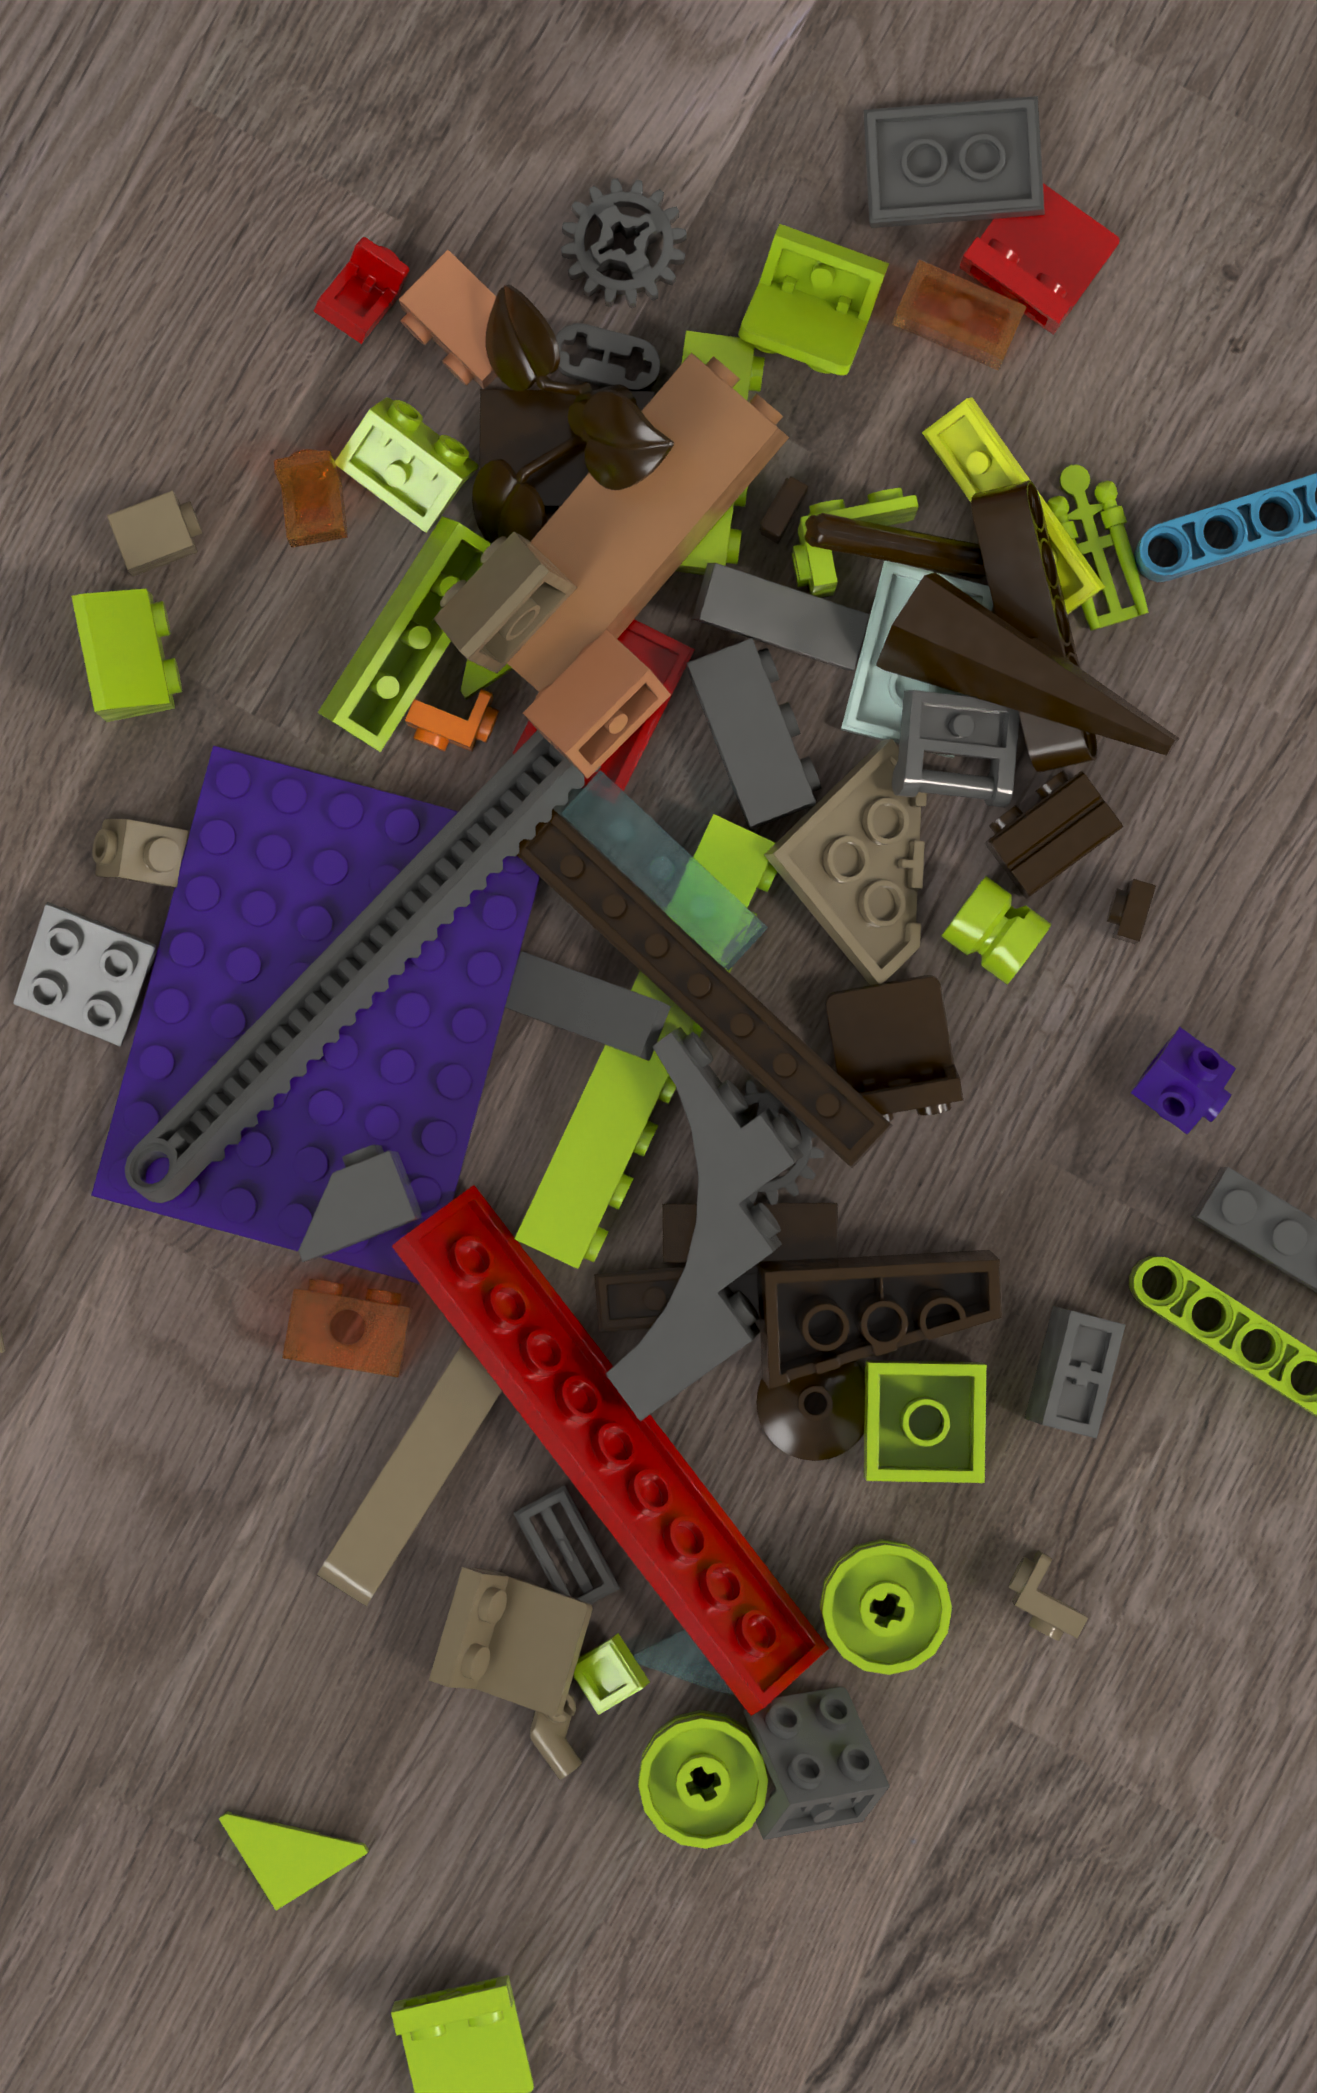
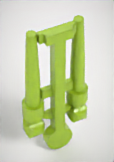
[1047,464,1149,631]

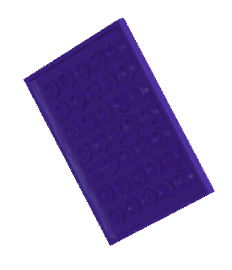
[91,746,540,1284]

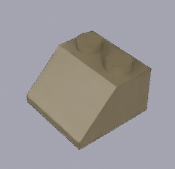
[433,532,577,673]

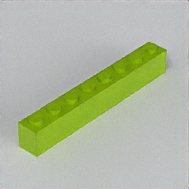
[514,814,777,1269]

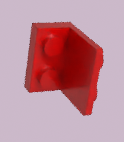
[959,183,1120,335]

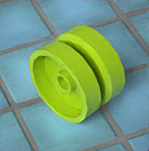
[820,1539,952,1675]
[638,1710,768,1849]

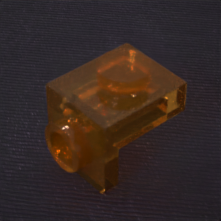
[274,449,348,548]

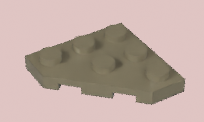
[764,739,927,985]

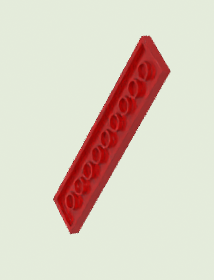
[392,1185,829,1716]

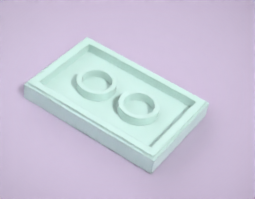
[841,561,993,759]

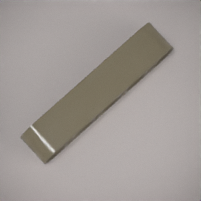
[317,1342,502,1606]

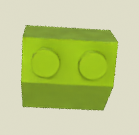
[71,589,182,722]

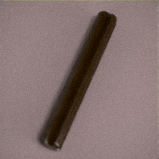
[804,513,987,579]

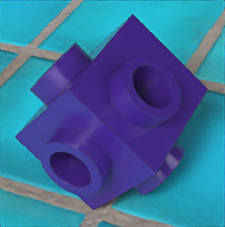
[1131,1027,1236,1134]

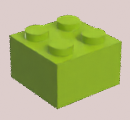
[864,1360,987,1483]

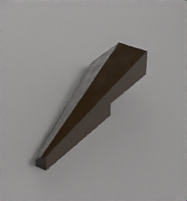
[876,572,1180,756]

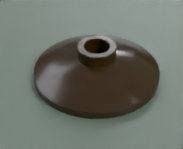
[756,1361,865,1461]

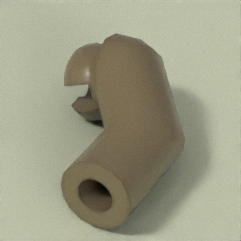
[529,1693,583,1780]

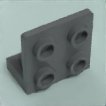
[743,1687,890,1840]

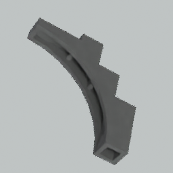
[606,1027,804,1421]

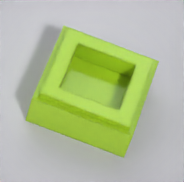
[573,1633,650,1715]

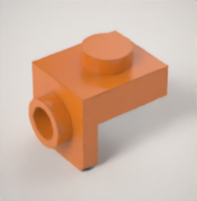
[405,689,499,752]

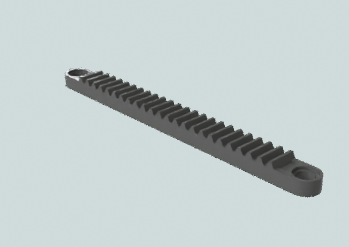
[125,730,601,1203]

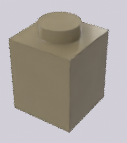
[107,490,203,577]

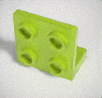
[391,1975,534,2093]

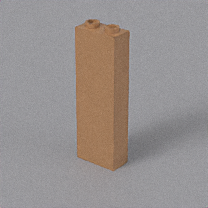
[507,353,789,692]

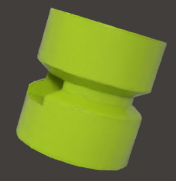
[941,876,1052,985]

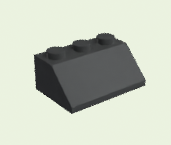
[298,1144,423,1262]

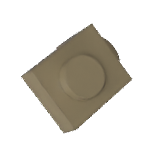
[93,819,190,888]
[1008,1550,1088,1641]

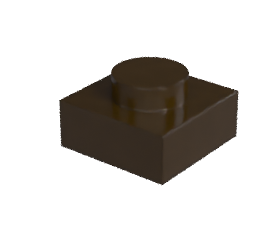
[1107,879,1156,944]

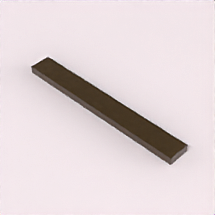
[517,809,893,1168]

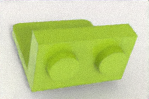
[738,224,889,375]
[791,488,919,598]

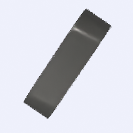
[556,323,660,391]

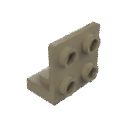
[429,1567,593,1717]

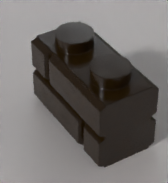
[985,770,1123,899]

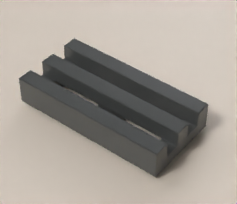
[513,1485,620,1604]

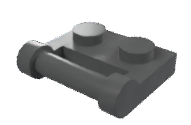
[892,690,1020,808]

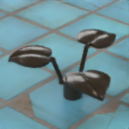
[472,284,674,544]

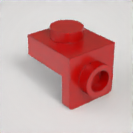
[314,237,410,344]

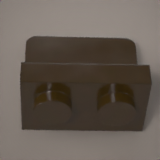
[825,975,964,1122]

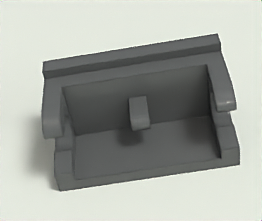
[1024,1306,1126,1439]

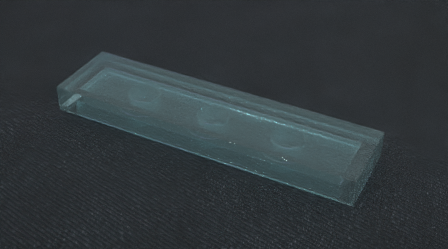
[561,770,769,971]

